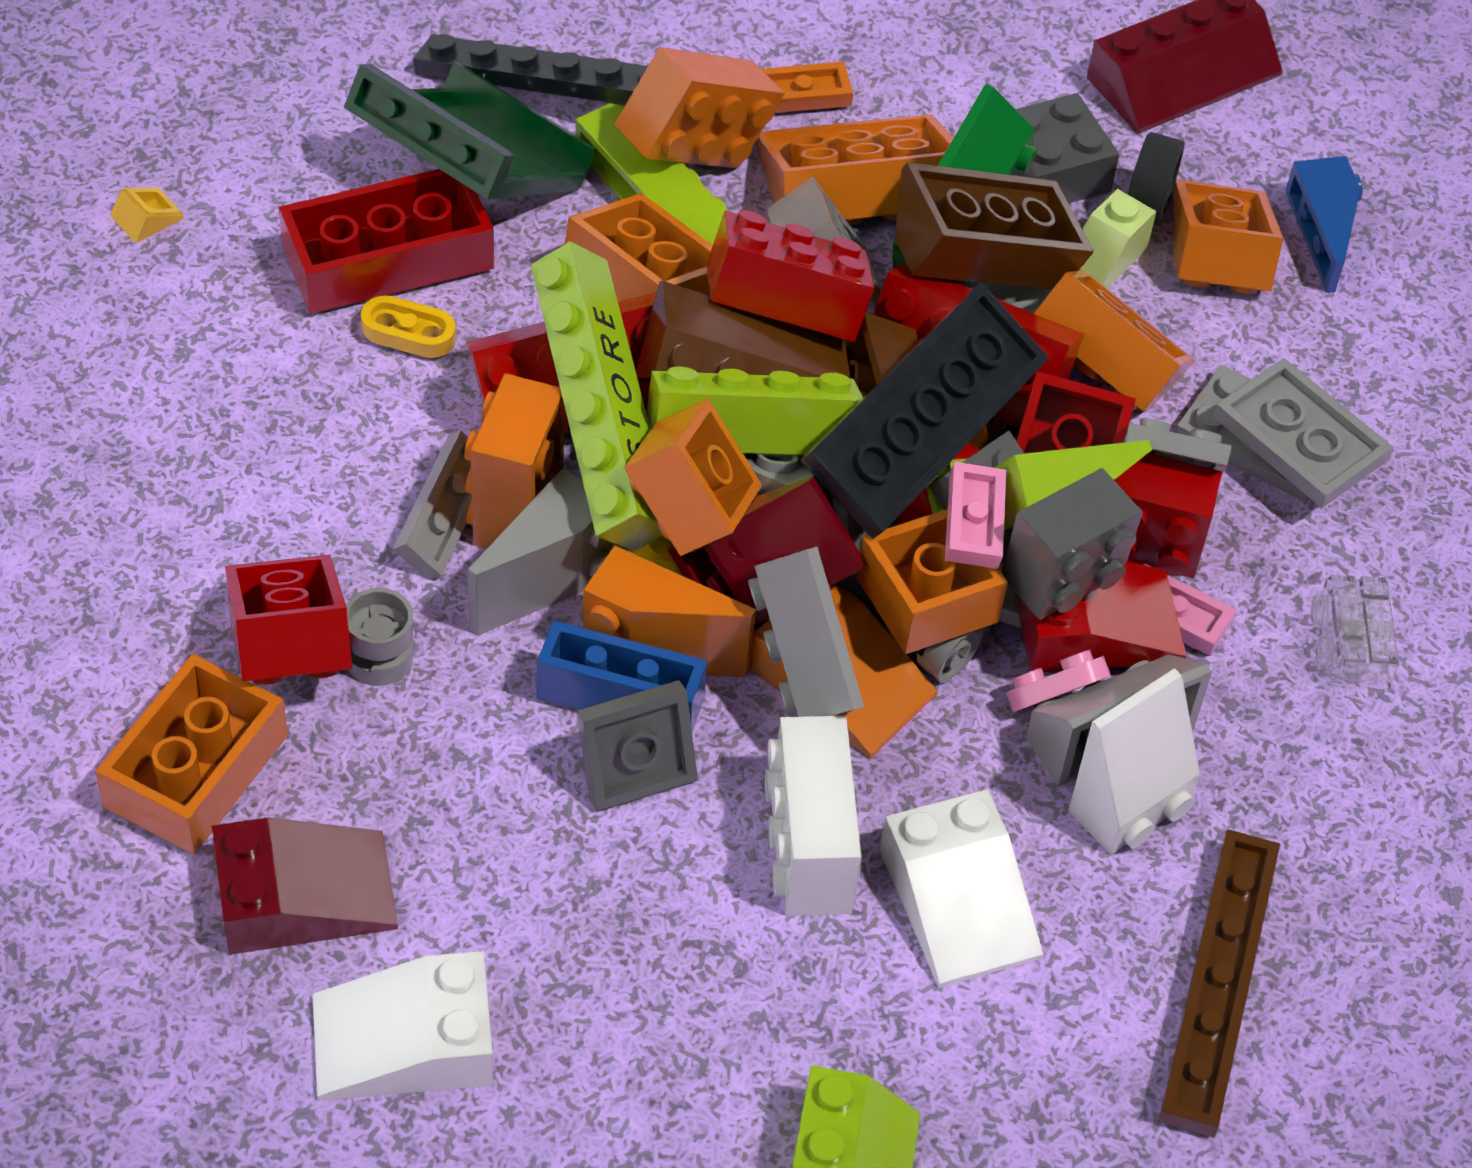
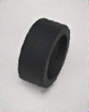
[1127,132,1185,227]

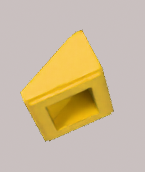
[111,188,184,243]

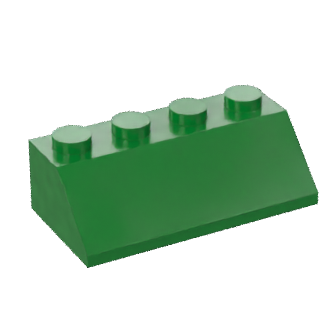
[892,83,1038,285]

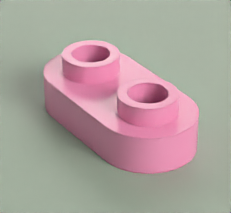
[1005,650,1111,712]

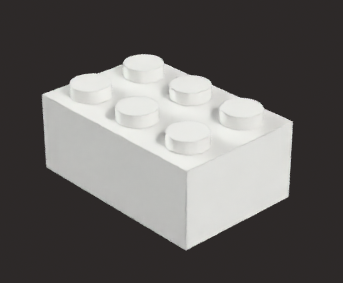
[765,716,861,916]

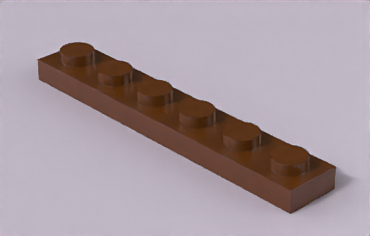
[1158,829,1281,1138]

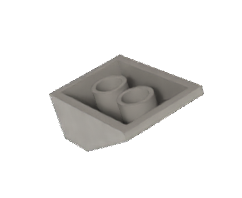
[468,469,612,635]

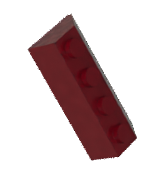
[1086,0,1283,134]

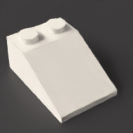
[1069,668,1200,856]
[879,789,1043,988]
[313,951,493,1101]

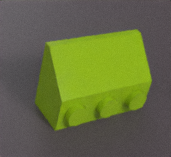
[792,1065,921,1168]

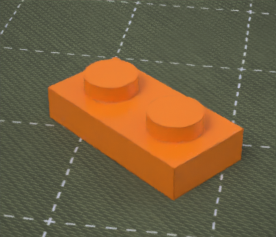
[761,61,853,113]

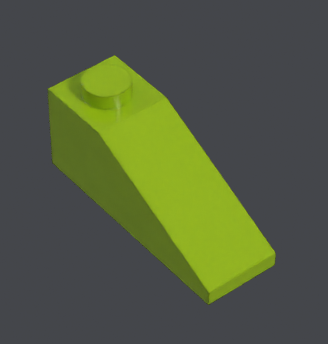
[994,440,1152,530]

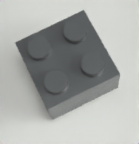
[1016,92,1120,204]
[1002,468,1143,620]

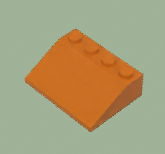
[756,114,954,225]

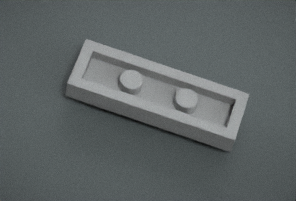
[393,431,472,580]

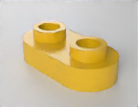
[361,296,456,358]

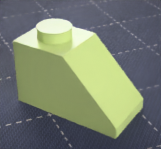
[1079,189,1156,288]

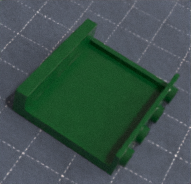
[344,62,597,199]

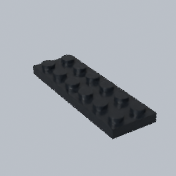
[801,282,1049,539]

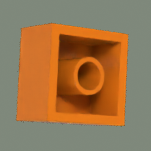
[624,398,762,556]
[856,509,1008,654]

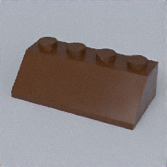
[895,162,1094,289]
[636,281,851,384]

